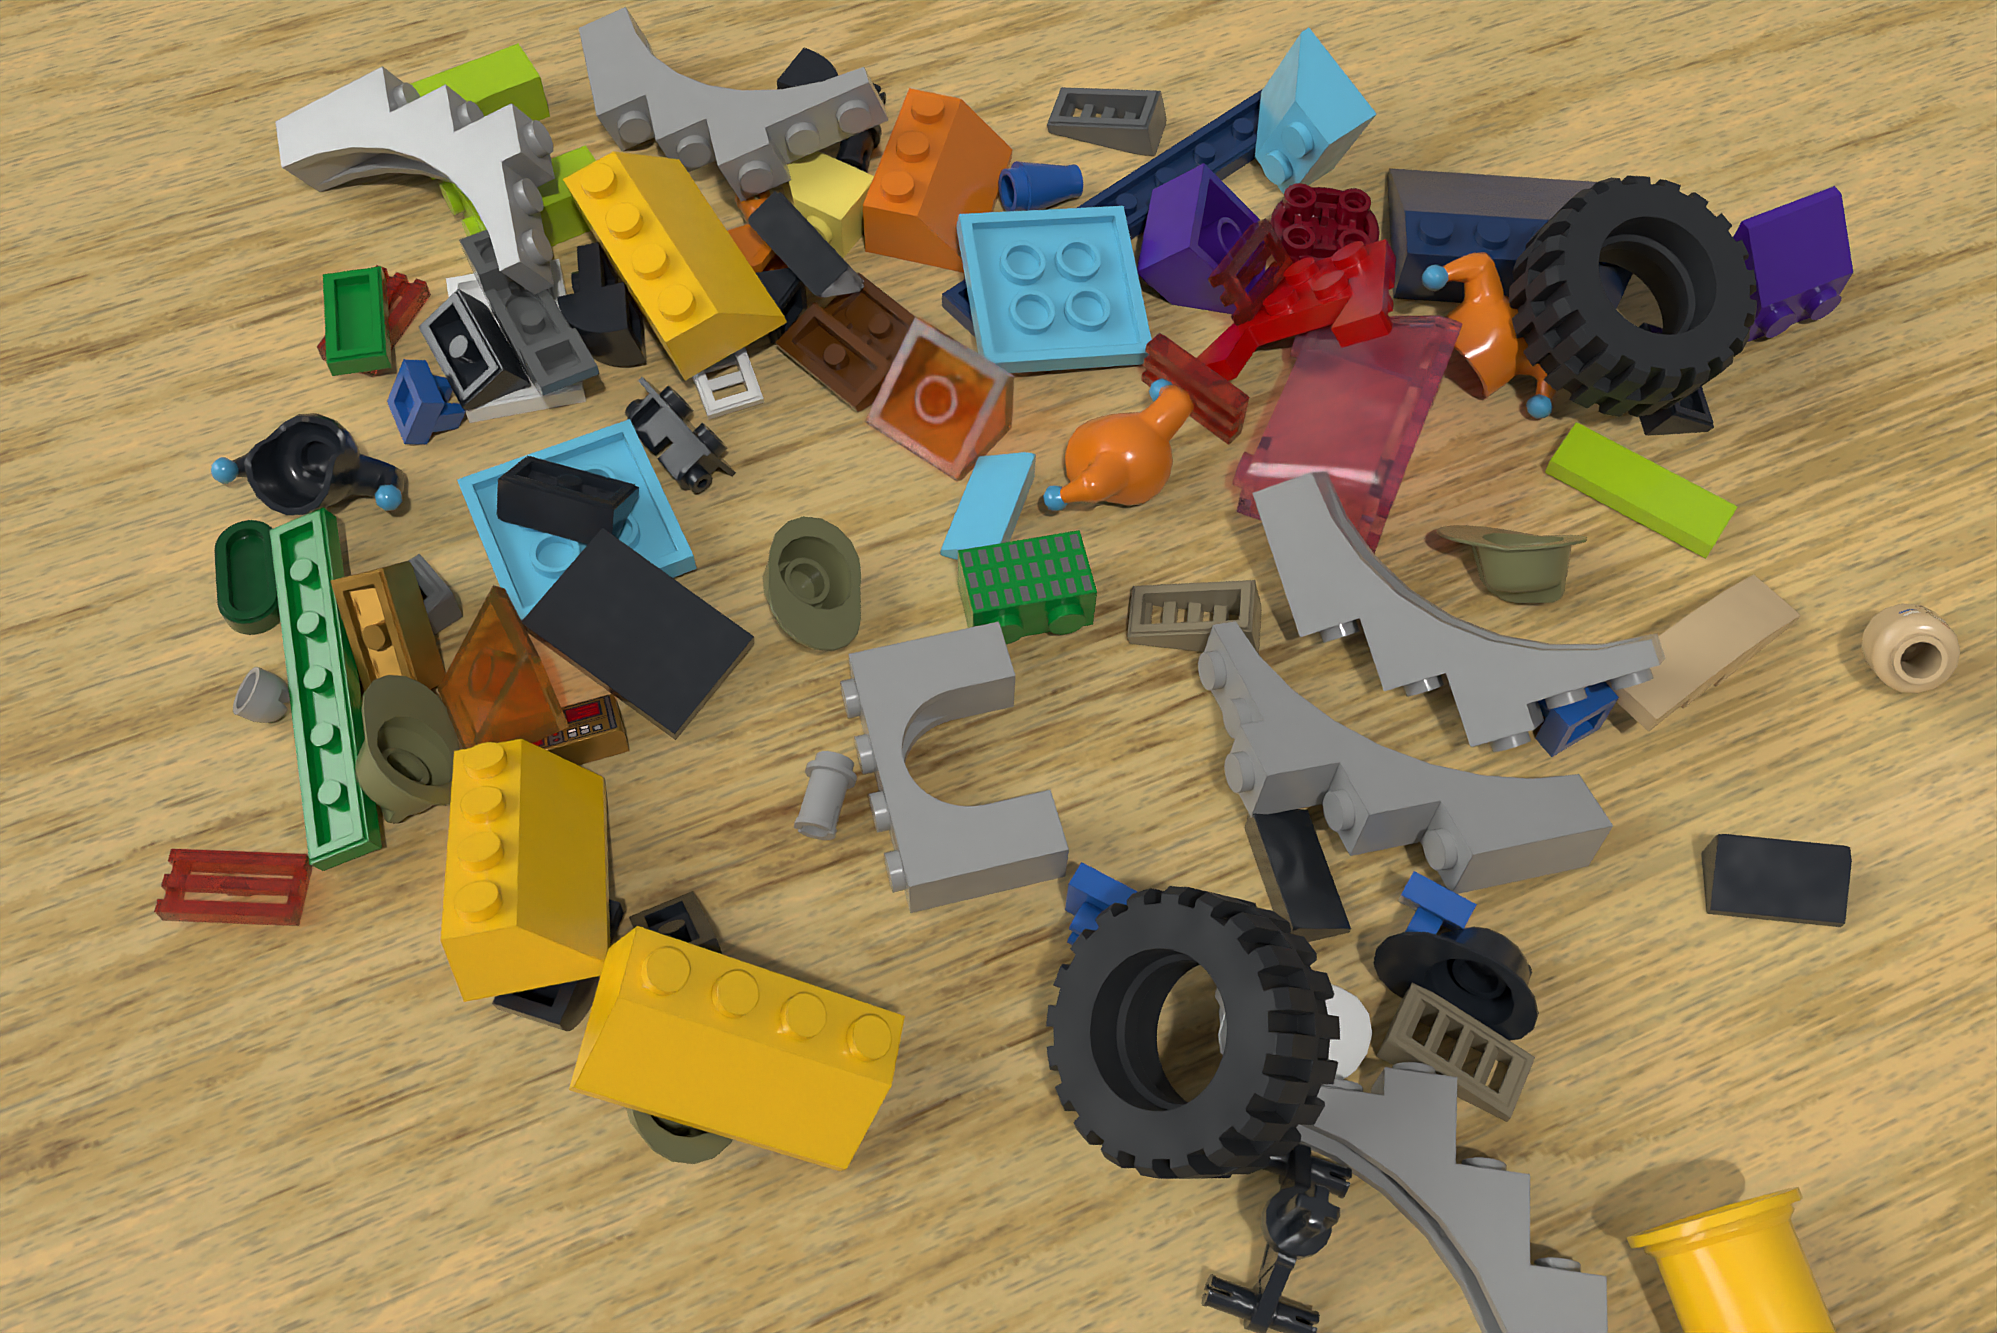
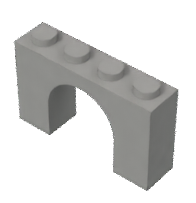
[840,622,1069,913]

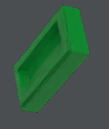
[323,266,392,376]

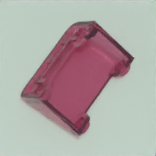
[1232,315,1463,555]

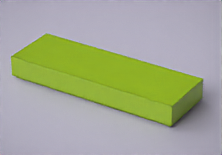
[1545,422,1738,559]

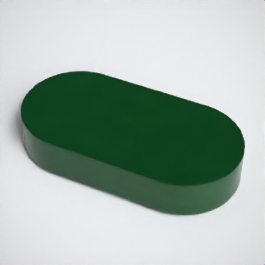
[214,520,280,635]

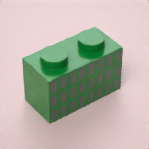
[958,530,1097,644]

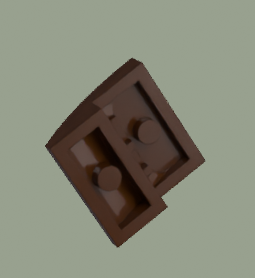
[775,273,943,412]

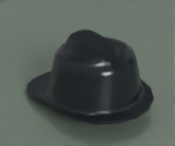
[1373,926,1539,1041]

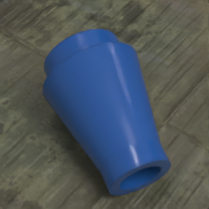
[999,161,1083,212]

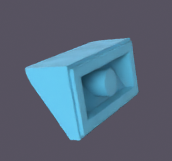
[940,452,1036,560]

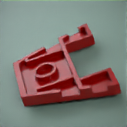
[1183,239,1396,390]

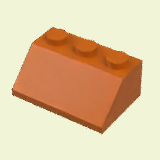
[863,88,1013,273]

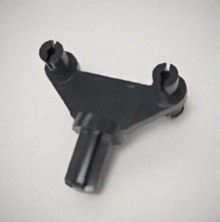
[1201,1143,1352,1333]

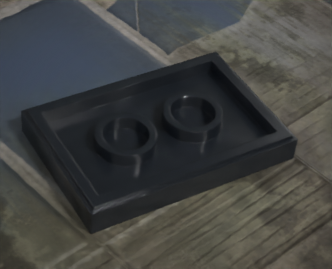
[521,528,754,740]

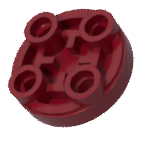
[1269,183,1380,269]

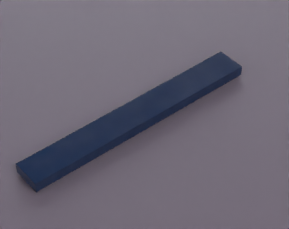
[942,89,1263,338]

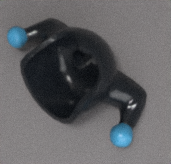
[211,413,405,515]

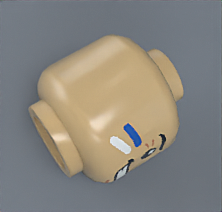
[1861,603,1960,694]

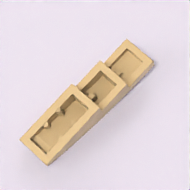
[1605,574,1801,732]

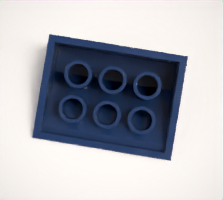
[1387,168,1633,309]

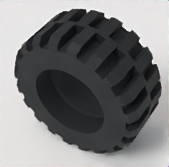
[1509,175,1757,417]
[1046,886,1340,1179]

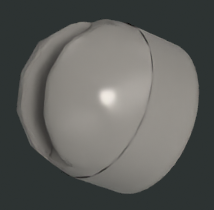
[233,667,290,723]

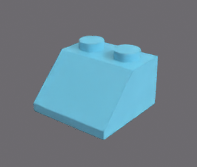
[1255,28,1377,194]

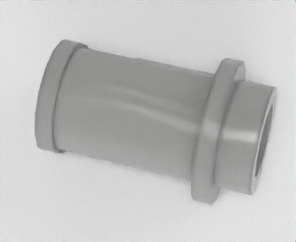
[794,751,857,840]

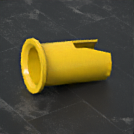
[1627,1187,1837,1333]

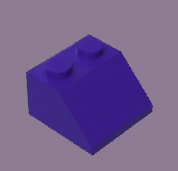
[1137,163,1270,316]
[1733,186,1853,342]

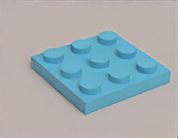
[956,206,1154,375]
[457,419,696,635]

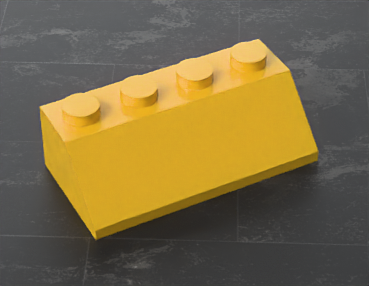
[563,151,787,381]
[440,739,610,1002]
[569,926,905,1172]

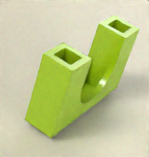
[411,43,596,247]

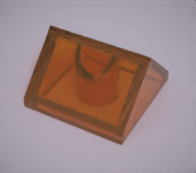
[865,318,1014,481]
[437,585,569,749]

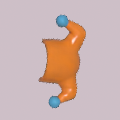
[1422,252,1556,419]
[1043,378,1194,511]

